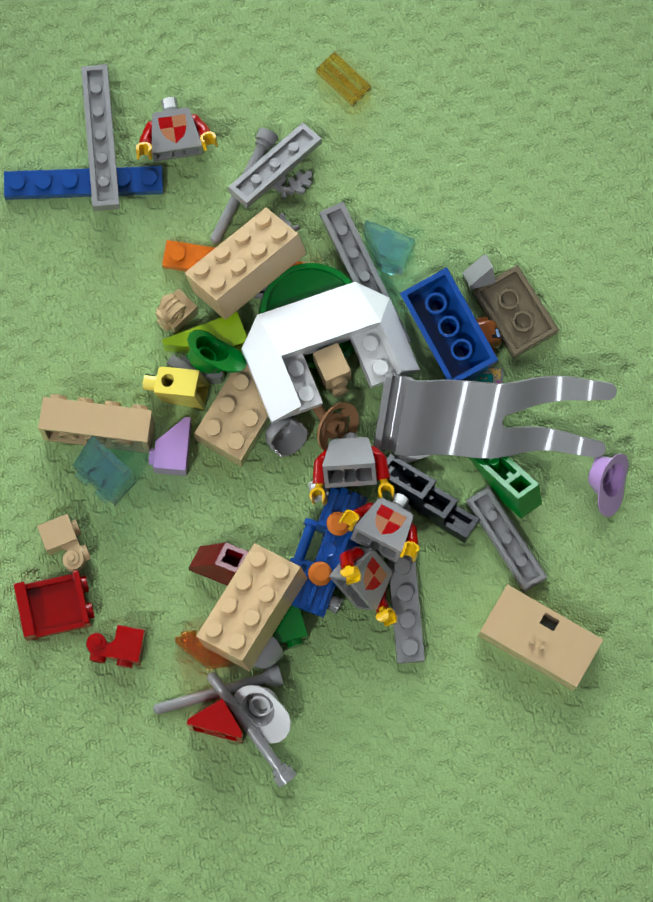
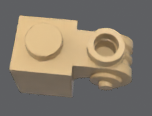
[155,288,198,334]
[313,343,351,398]
[37,514,91,572]

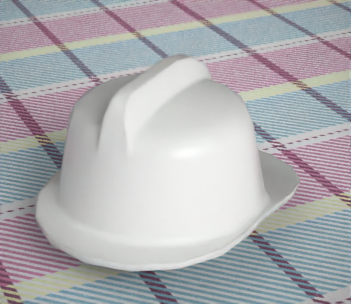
[234,685,291,743]

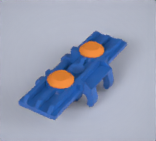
[289,487,368,618]

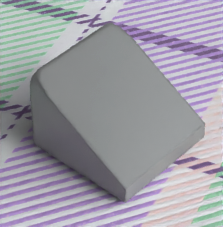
[463,254,495,290]

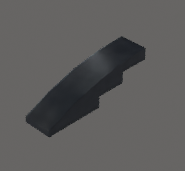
[387,454,480,544]

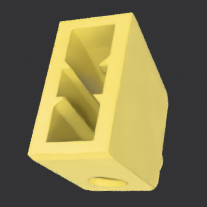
[143,366,210,410]

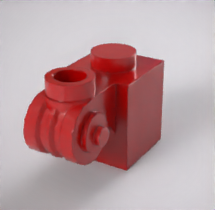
[86,625,146,669]

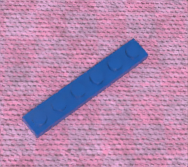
[4,166,163,200]

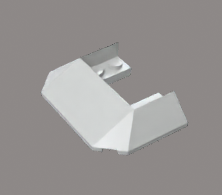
[241,282,420,423]

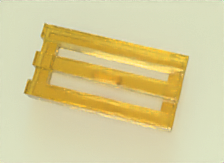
[316,52,371,107]

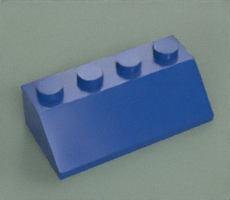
[400,267,498,381]

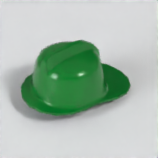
[187,330,247,374]

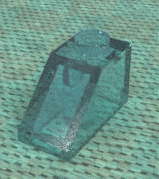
[363,220,415,275]

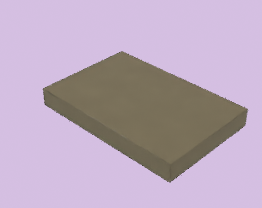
[472,265,559,359]

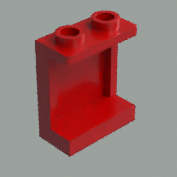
[13,570,95,641]

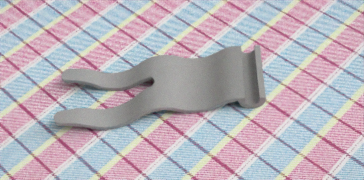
[373,374,617,458]

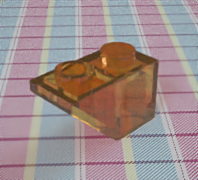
[175,630,234,670]

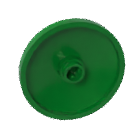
[259,263,354,370]

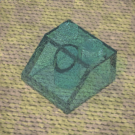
[73,436,137,506]

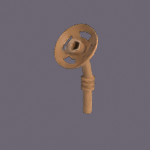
[312,402,359,451]

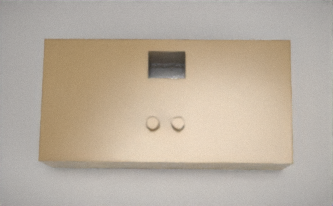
[478,584,603,691]

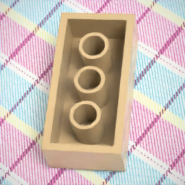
[185,207,307,320]
[194,365,270,467]
[38,394,155,454]
[196,543,308,671]

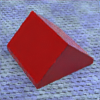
[187,699,244,743]

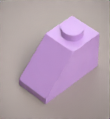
[149,417,192,476]

